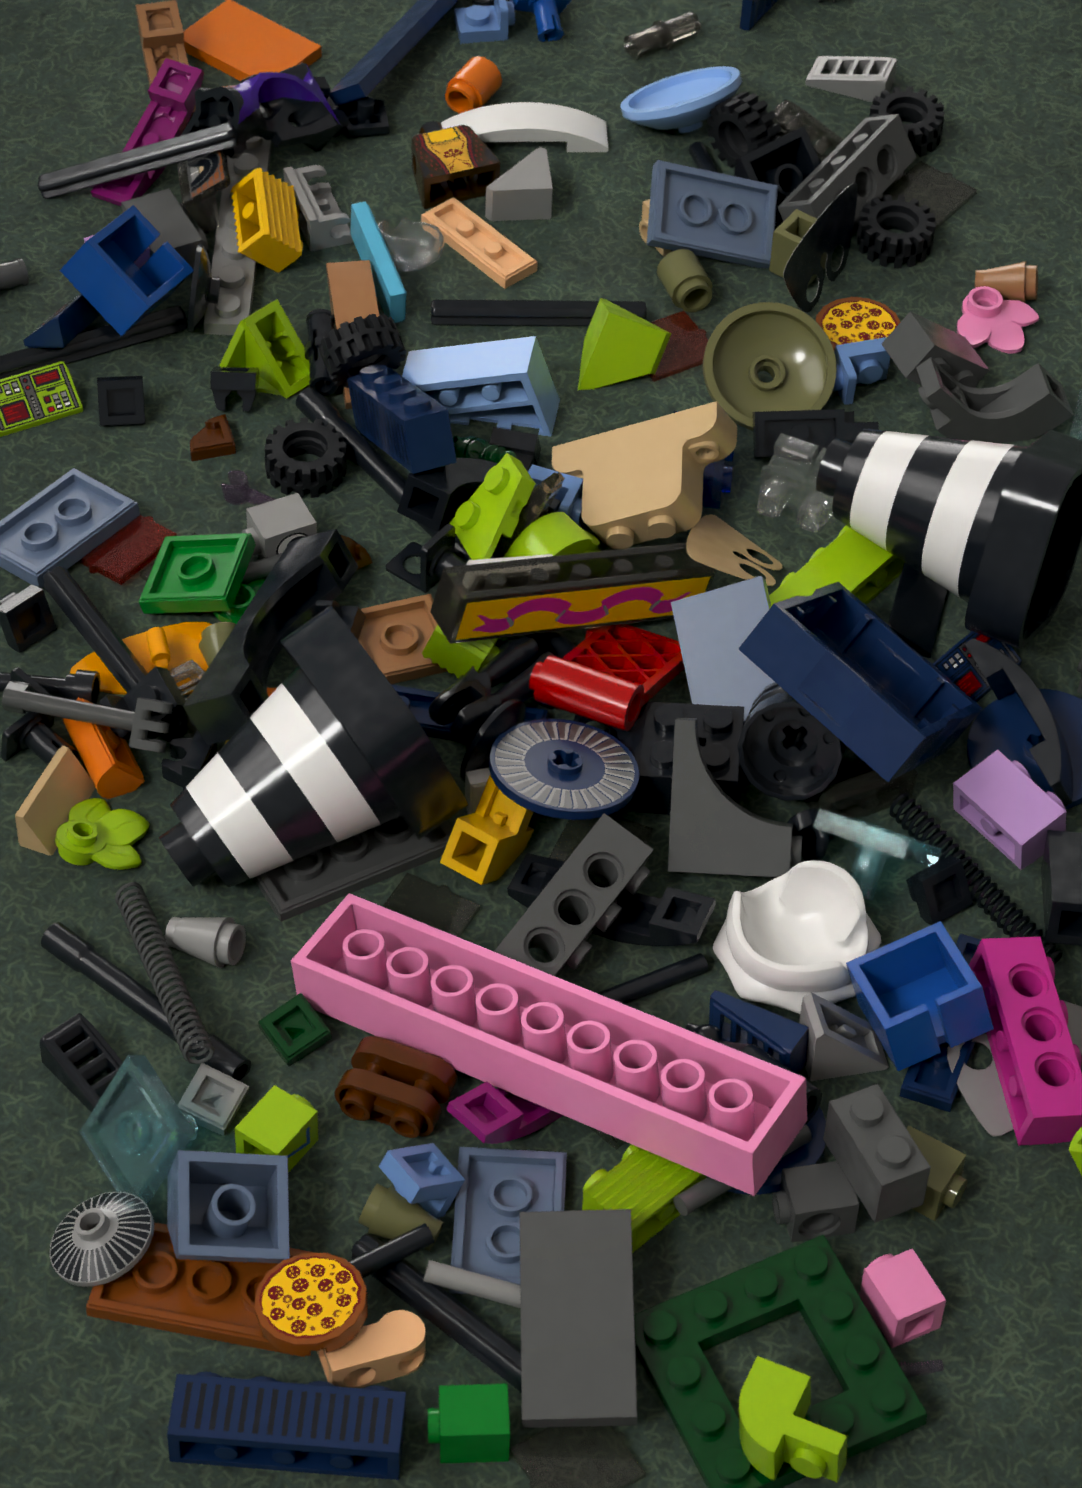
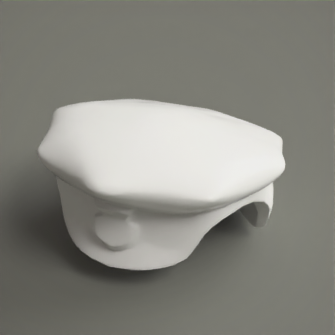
[713,860,881,1014]

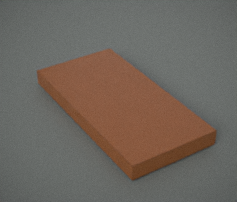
[86,1222,316,1357]

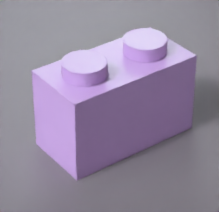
[953,750,1066,870]

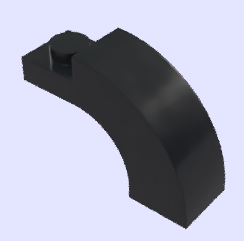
[397,458,561,535]

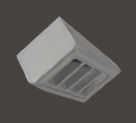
[805,56,897,102]

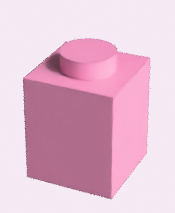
[859,1248,946,1348]

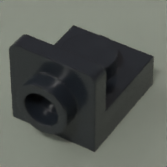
[100,666,186,740]

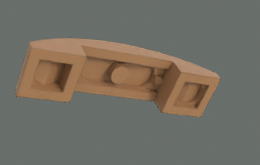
[136,0,196,123]

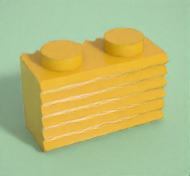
[230,168,303,273]

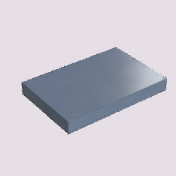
[647,160,778,269]
[0,468,140,588]
[671,576,775,723]
[449,1147,567,1294]

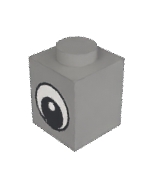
[242,493,317,559]

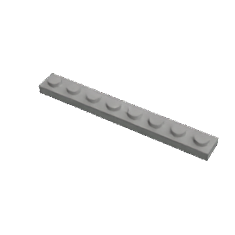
[204,107,272,335]

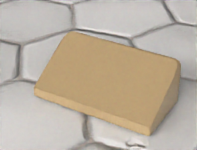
[15,746,96,855]

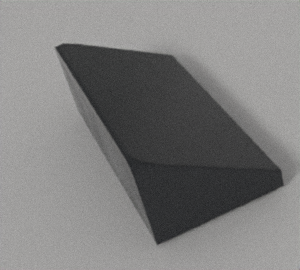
[888,562,947,658]

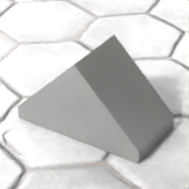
[485,146,553,221]
[799,992,889,1081]

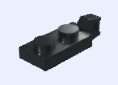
[753,409,879,457]

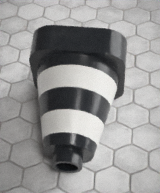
[816,429,1082,649]
[158,606,469,888]

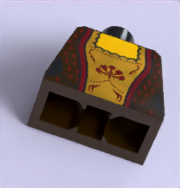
[411,121,500,210]

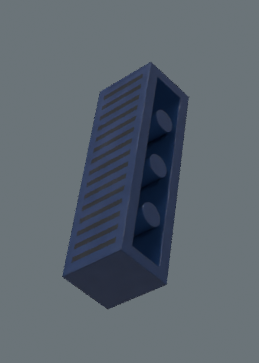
[347,365,457,474]
[167,1372,406,1480]

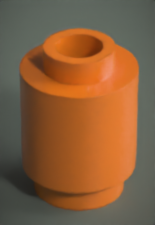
[445,56,502,114]

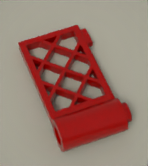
[529,621,685,731]

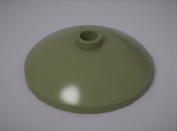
[703,302,837,430]

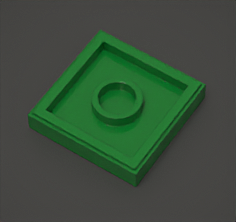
[139,533,256,614]

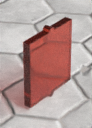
[648,311,708,382]
[78,515,177,585]

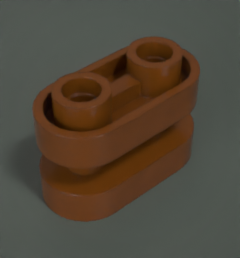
[334,1036,457,1138]

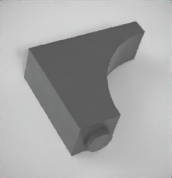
[668,717,802,877]

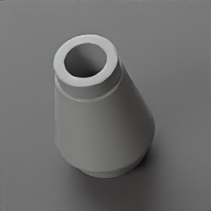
[165,917,246,968]

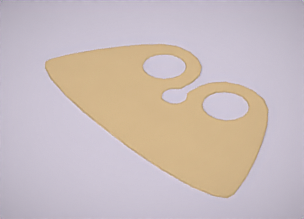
[686,514,782,586]

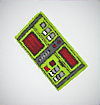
[0,361,83,437]

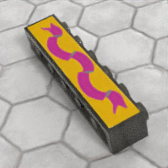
[430,542,716,644]

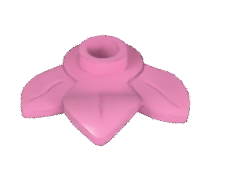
[957,286,1039,354]

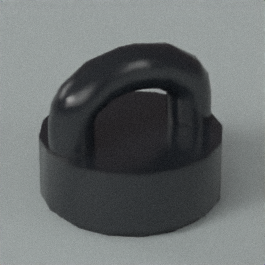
[787,808,836,861]

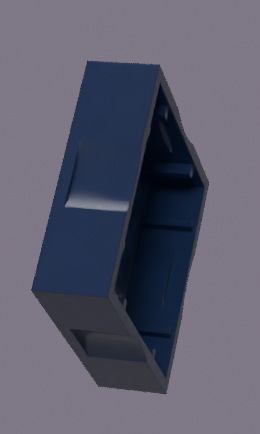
[738,582,983,782]

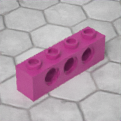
[969,936,1082,1146]

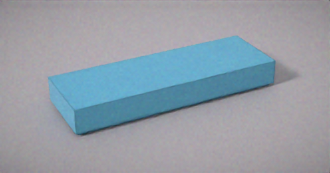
[350,201,406,323]

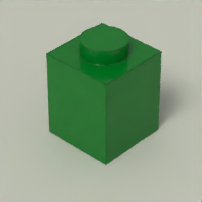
[427,1383,510,1463]

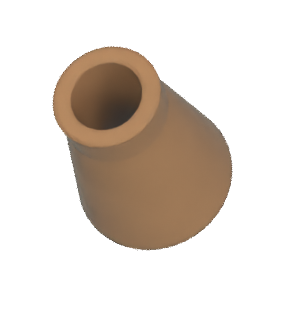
[975,261,1038,303]

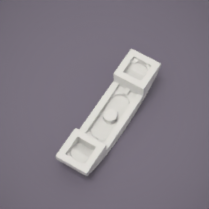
[441,102,608,152]

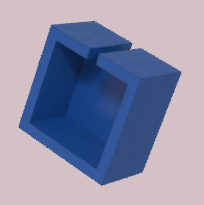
[60,205,193,336]
[846,921,994,1071]

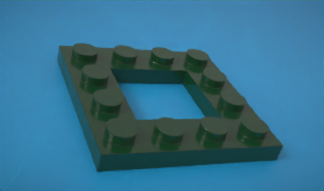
[634,1234,927,1488]

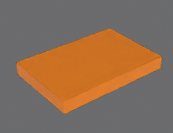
[183,0,322,81]

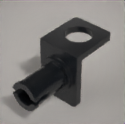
[386,524,468,593]
[1,667,78,765]

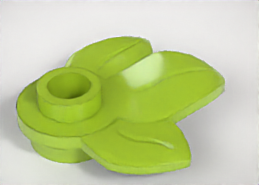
[55,798,150,870]

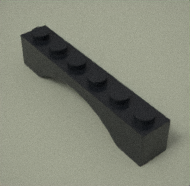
[183,529,358,745]

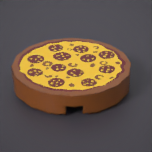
[816,297,900,358]
[254,1253,368,1356]

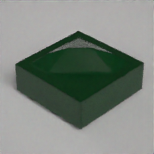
[258,993,332,1067]

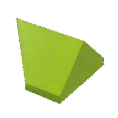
[578,298,671,390]
[219,299,310,399]

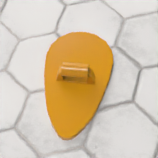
[70,622,212,695]

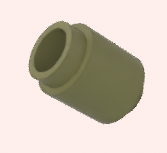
[657,249,712,313]

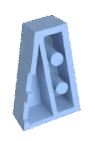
[402,336,560,437]

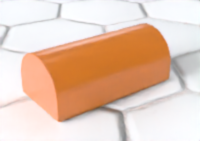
[63,697,145,799]

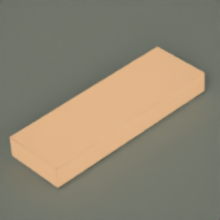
[421,197,538,289]

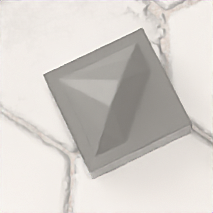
[176,1063,249,1136]

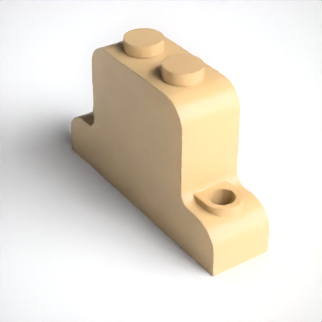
[552,401,737,549]

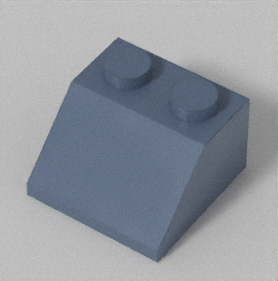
[167,1150,290,1263]

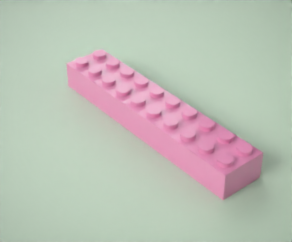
[291,893,807,1196]

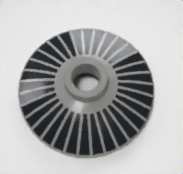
[50,1192,154,1287]

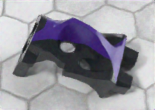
[181,63,349,162]

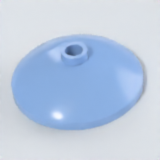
[620,66,742,133]

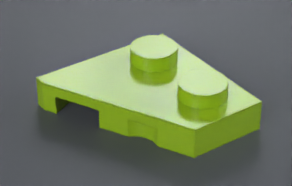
[449,453,535,560]

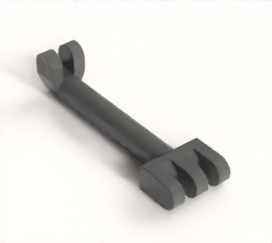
[2,681,173,753]

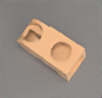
[317,1310,426,1388]

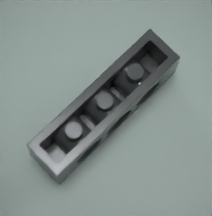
[778,114,917,225]
[494,813,653,977]

